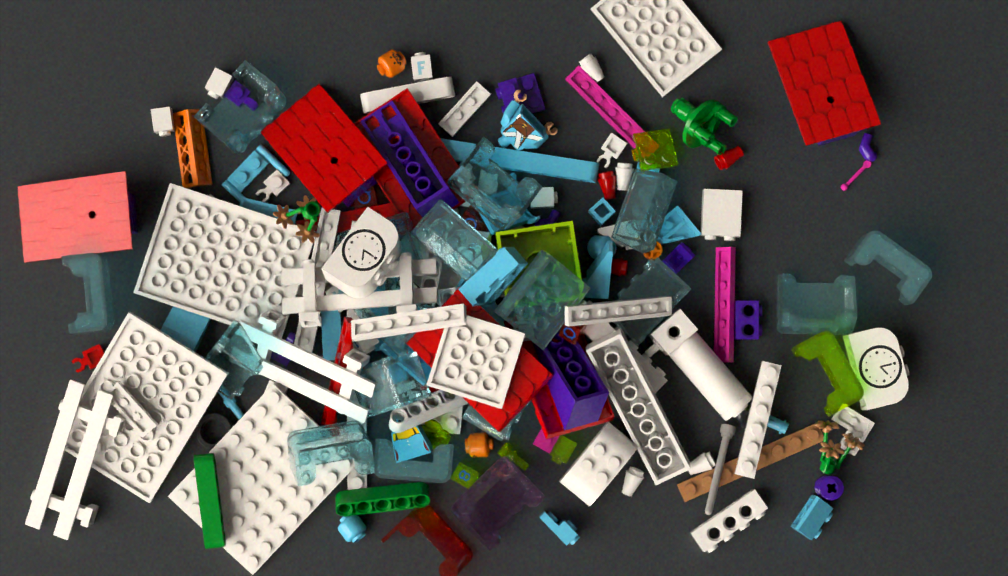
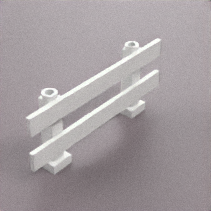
[282,252,438,327]
[231,309,377,423]
[25,380,126,540]

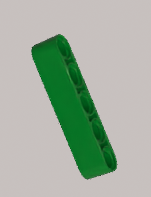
[194,453,226,549]
[335,482,430,516]

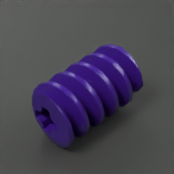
[814,475,844,500]

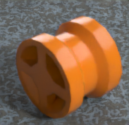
[643,240,662,260]

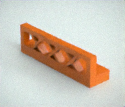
[173,109,212,189]

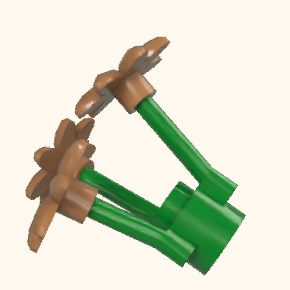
[273,195,320,243]
[814,420,865,475]

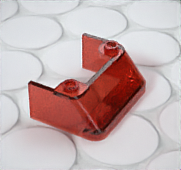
[381,504,473,576]

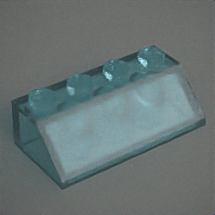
[611,169,678,254]
[411,199,498,282]

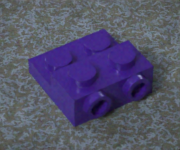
[495,73,545,114]

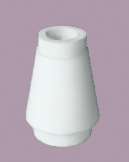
[579,54,605,83]
[615,162,634,191]
[688,451,716,475]
[622,466,644,497]

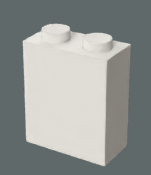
[700,189,742,241]

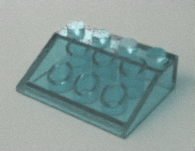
[494,250,591,350]

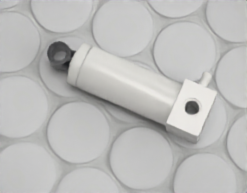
[645,309,753,429]

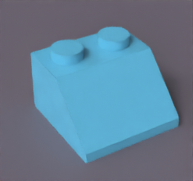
[790,495,833,540]

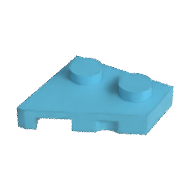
[648,206,701,245]

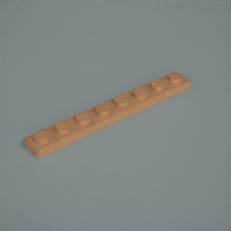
[677,422,824,502]

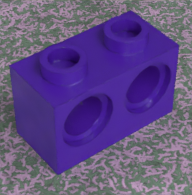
[734,301,762,340]

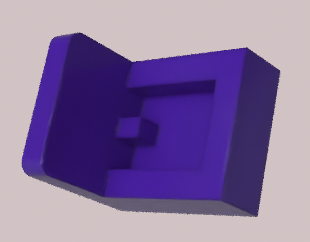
[661,242,695,276]

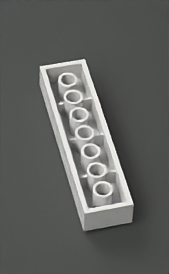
[586,328,691,485]

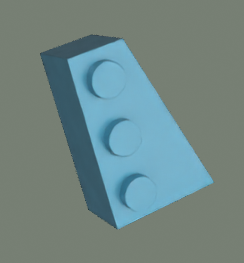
[458,247,528,306]

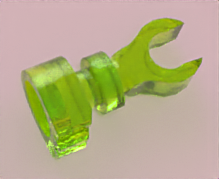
[497,442,530,471]

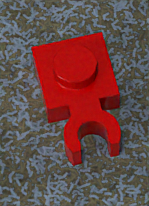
[71,344,105,373]

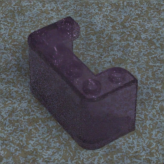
[451,456,545,551]

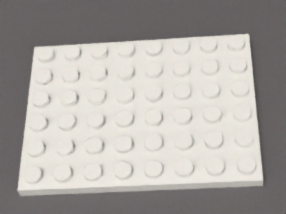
[133,183,316,338]
[65,312,229,503]
[168,384,358,575]

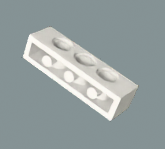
[690,489,768,553]

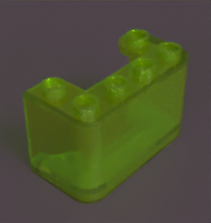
[791,331,864,417]

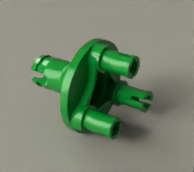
[671,98,738,155]

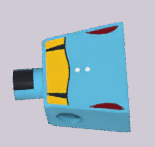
[391,419,433,463]

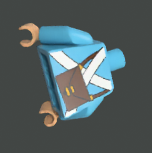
[498,89,558,150]

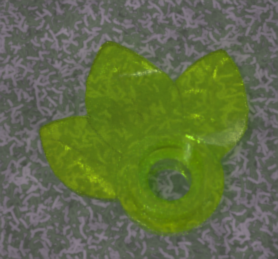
[421,419,450,449]

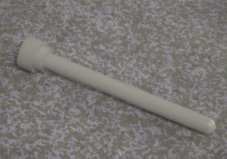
[705,424,736,515]

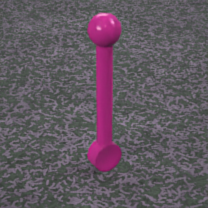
[841,160,871,191]

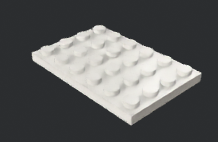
[591,0,722,98]

